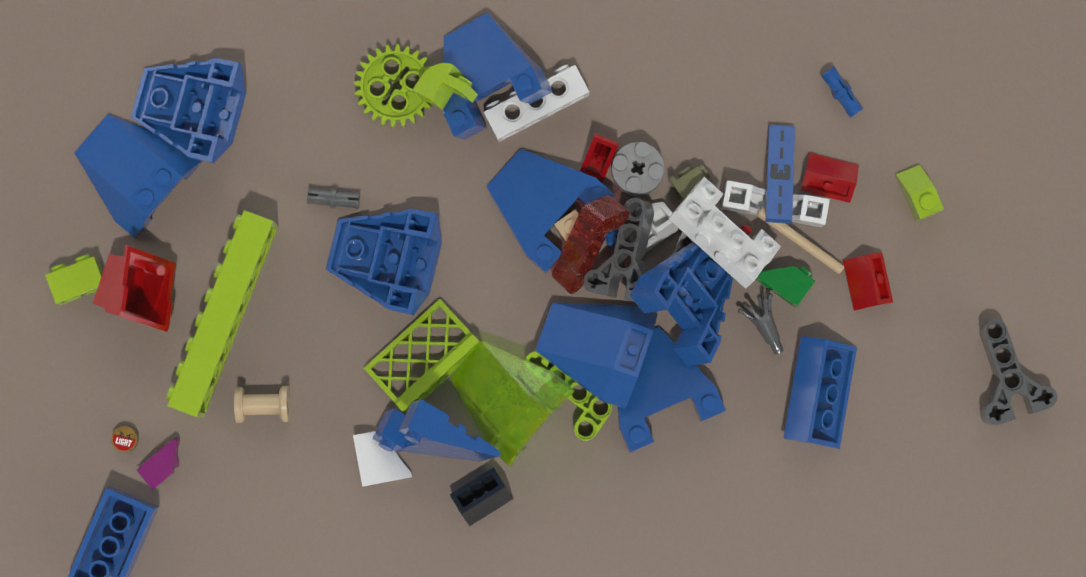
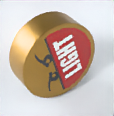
[111,426,139,452]

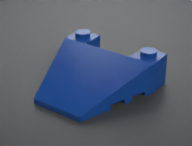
[444,13,552,140]
[486,149,615,274]
[630,242,733,366]
[617,327,726,453]
[372,400,501,462]

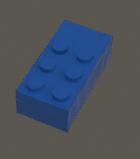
[68,486,159,577]

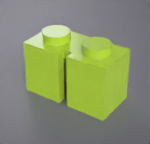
[45,254,103,306]

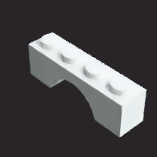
[721,180,830,228]

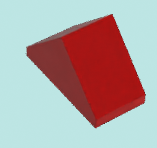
[580,133,619,183]

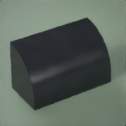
[450,467,513,526]

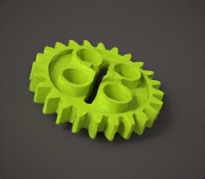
[354,44,432,128]

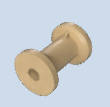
[234,386,290,423]

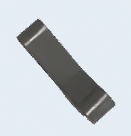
[583,198,654,302]
[980,319,1057,425]

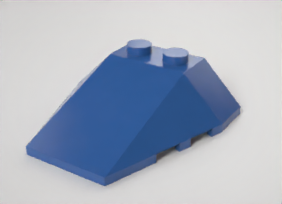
[130,58,246,163]
[74,114,203,239]
[326,209,442,315]

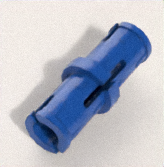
[821,67,864,118]

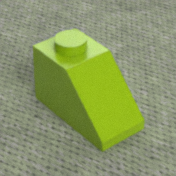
[896,165,944,222]

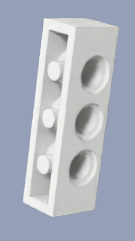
[484,64,589,143]

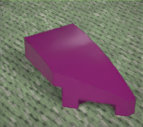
[137,437,180,490]

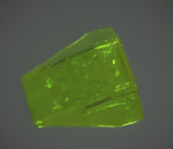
[450,340,575,467]

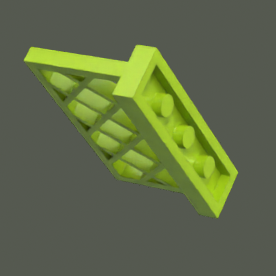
[364,299,483,414]

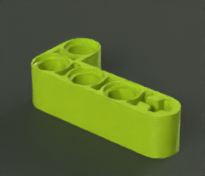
[525,351,612,441]

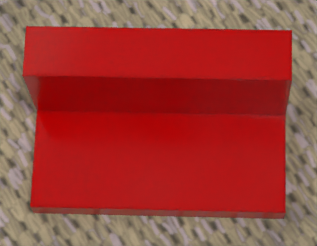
[800,152,859,203]
[843,252,893,311]

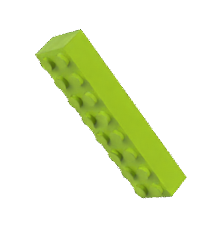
[166,210,279,418]

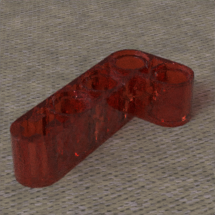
[552,195,630,294]

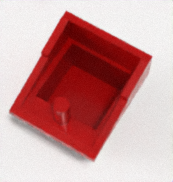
[93,245,176,332]

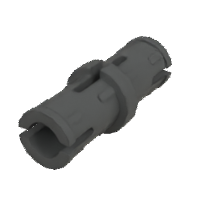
[307,188,360,209]

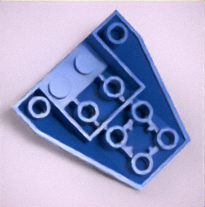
[535,303,658,409]

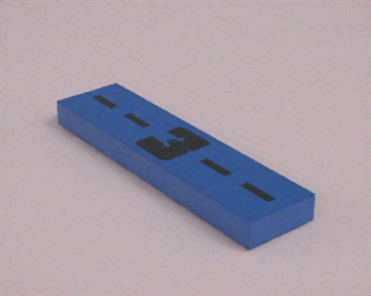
[765,125,795,224]

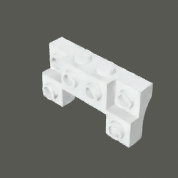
[668,177,781,289]

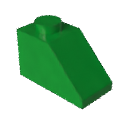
[755,266,815,308]

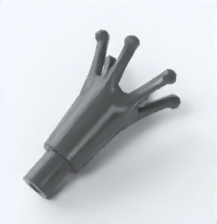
[738,293,784,355]

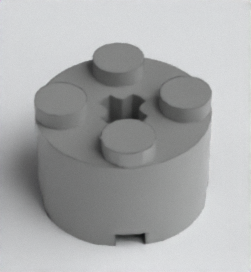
[611,142,664,197]

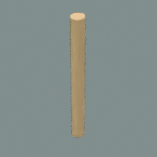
[756,207,844,274]

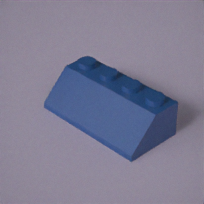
[784,336,857,449]

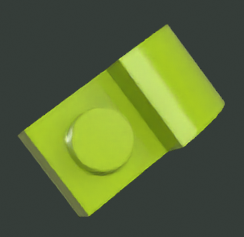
[413,63,478,110]

